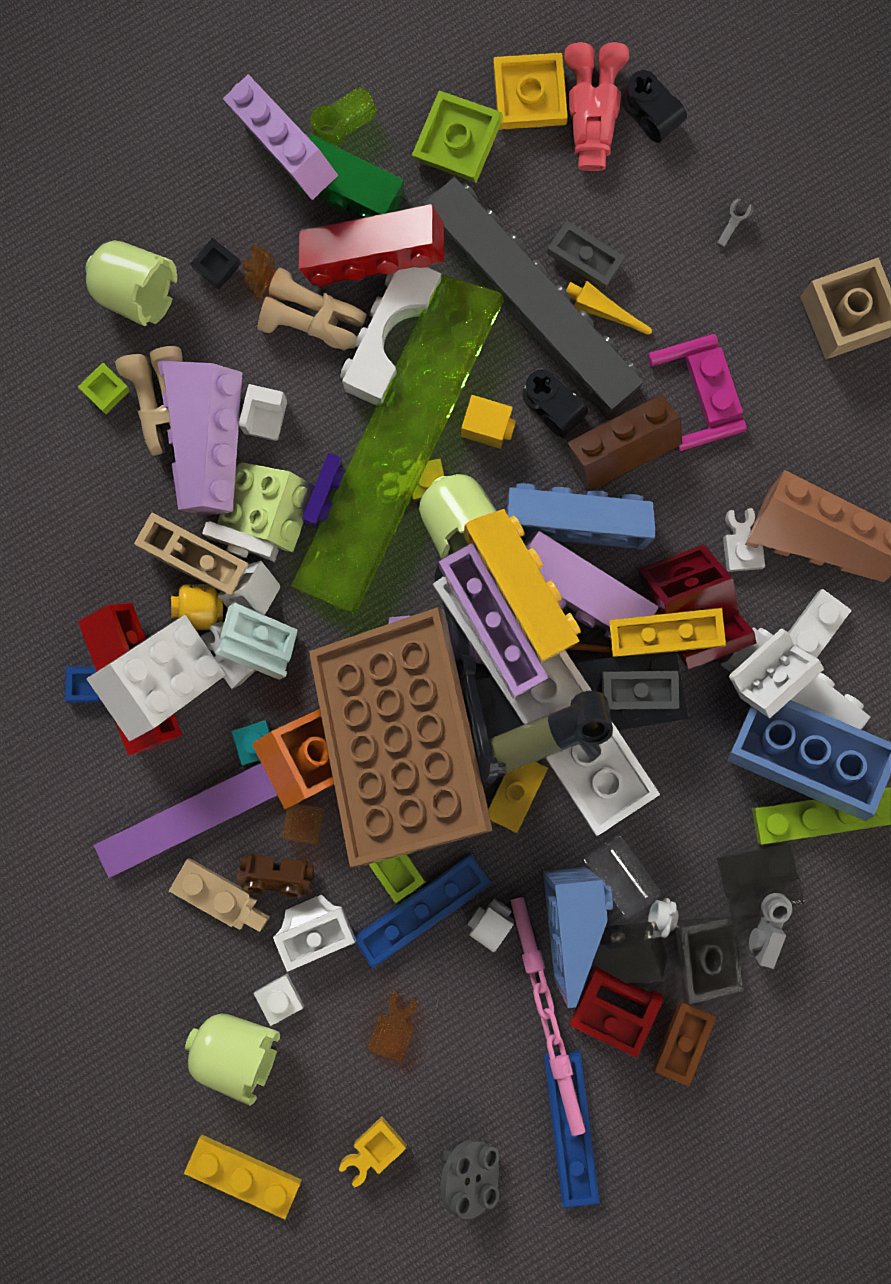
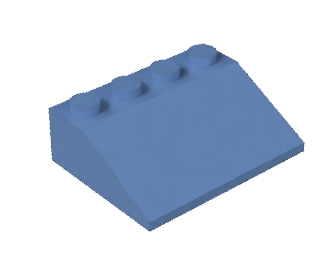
[543,867,613,1008]

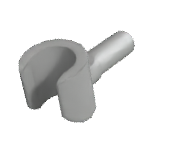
[717,199,753,247]

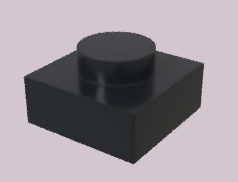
[190,238,241,290]

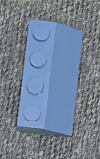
[506,483,655,550]
[727,700,891,821]

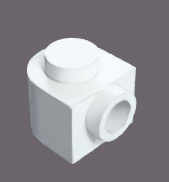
[467,899,514,952]

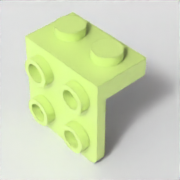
[217,463,315,552]

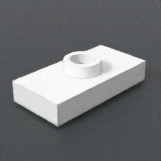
[202,521,279,562]

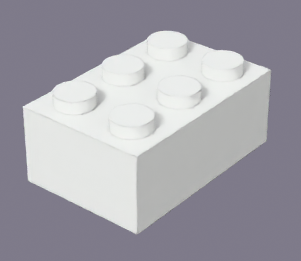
[87,615,226,741]

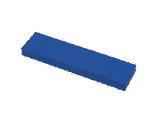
[355,853,491,969]
[543,1050,600,1208]

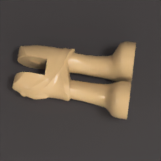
[257,267,366,350]
[115,346,182,456]

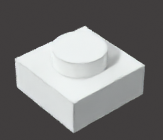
[253,973,304,1026]

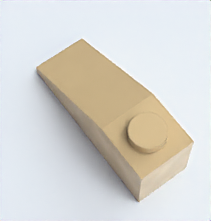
[134,513,249,596]

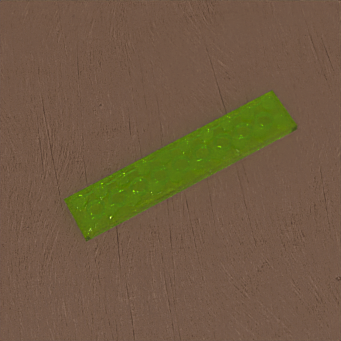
[291,274,505,615]

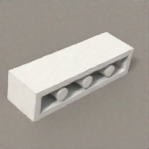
[720,627,871,730]

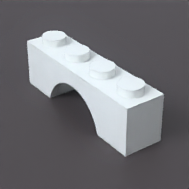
[340,267,441,409]

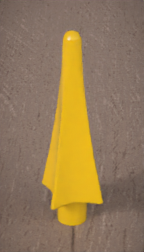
[566,281,652,335]

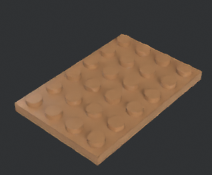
[309,607,493,867]

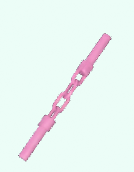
[510,897,586,1136]

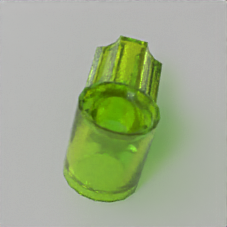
[311,86,378,147]

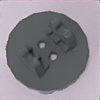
[440,1140,499,1219]

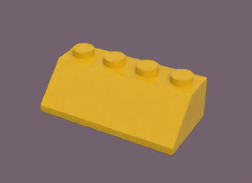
[464,509,581,664]

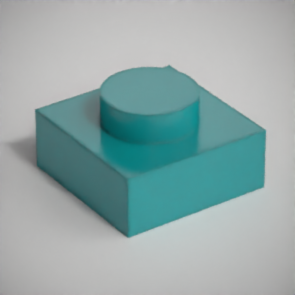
[231,720,271,766]

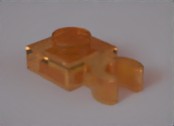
[243,244,277,298]
[367,990,417,1063]

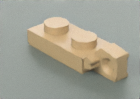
[169,858,270,932]

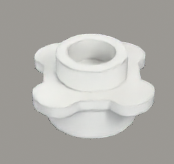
[648,898,679,938]

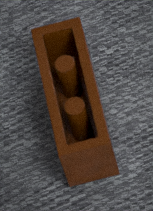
[567,394,683,491]

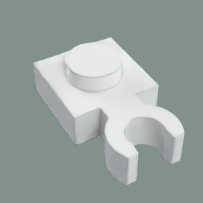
[723,508,765,572]
[201,621,256,689]

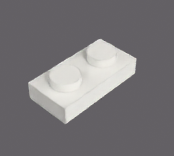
[788,589,852,658]

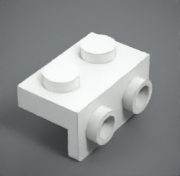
[729,629,824,718]

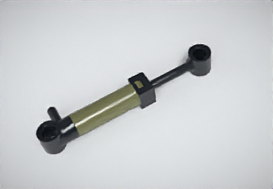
[489,691,613,777]

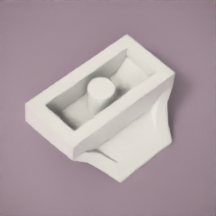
[273,895,356,972]

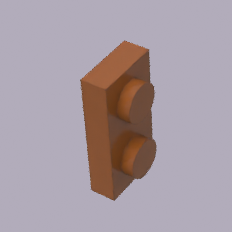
[653,1000,716,1087]

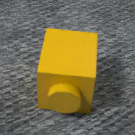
[461,395,516,449]

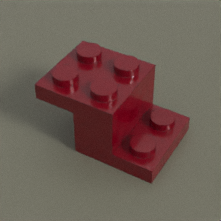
[638,544,756,669]

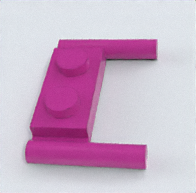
[647,334,747,452]

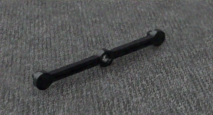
[435,565,507,783]

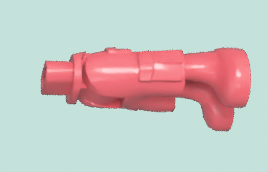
[564,42,629,171]

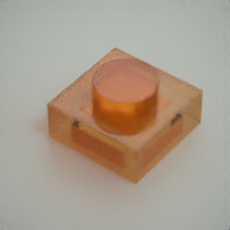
[282,803,325,845]

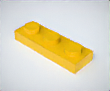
[609,608,726,658]
[184,1135,302,1219]

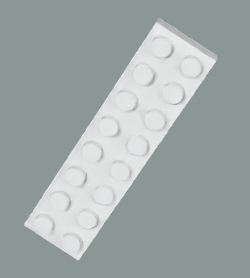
[433,577,660,836]

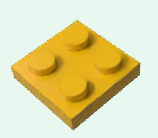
[493,53,568,130]

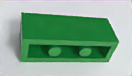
[294,134,405,219]

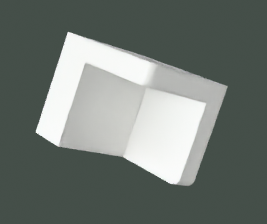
[239,384,287,441]
[218,560,280,615]

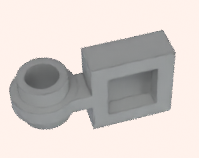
[749,893,792,969]

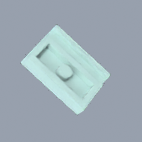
[215,603,298,680]

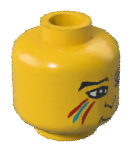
[171,584,223,630]

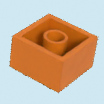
[252,709,334,809]

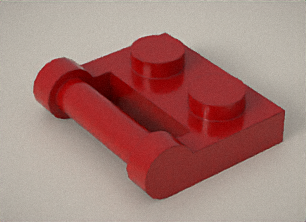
[569,963,663,1058]

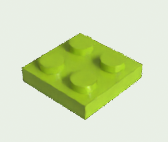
[412,90,504,183]

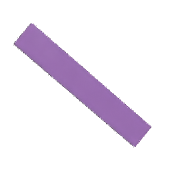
[93,763,278,878]

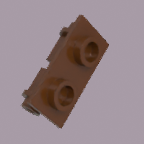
[236,853,314,898]

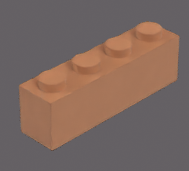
[745,470,891,582]

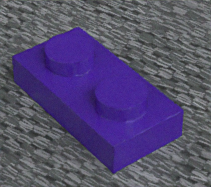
[302,453,346,529]

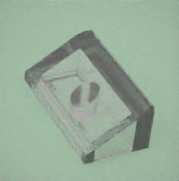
[584,835,661,919]

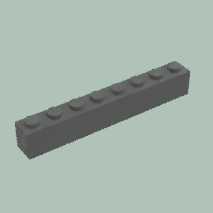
[423,177,643,419]

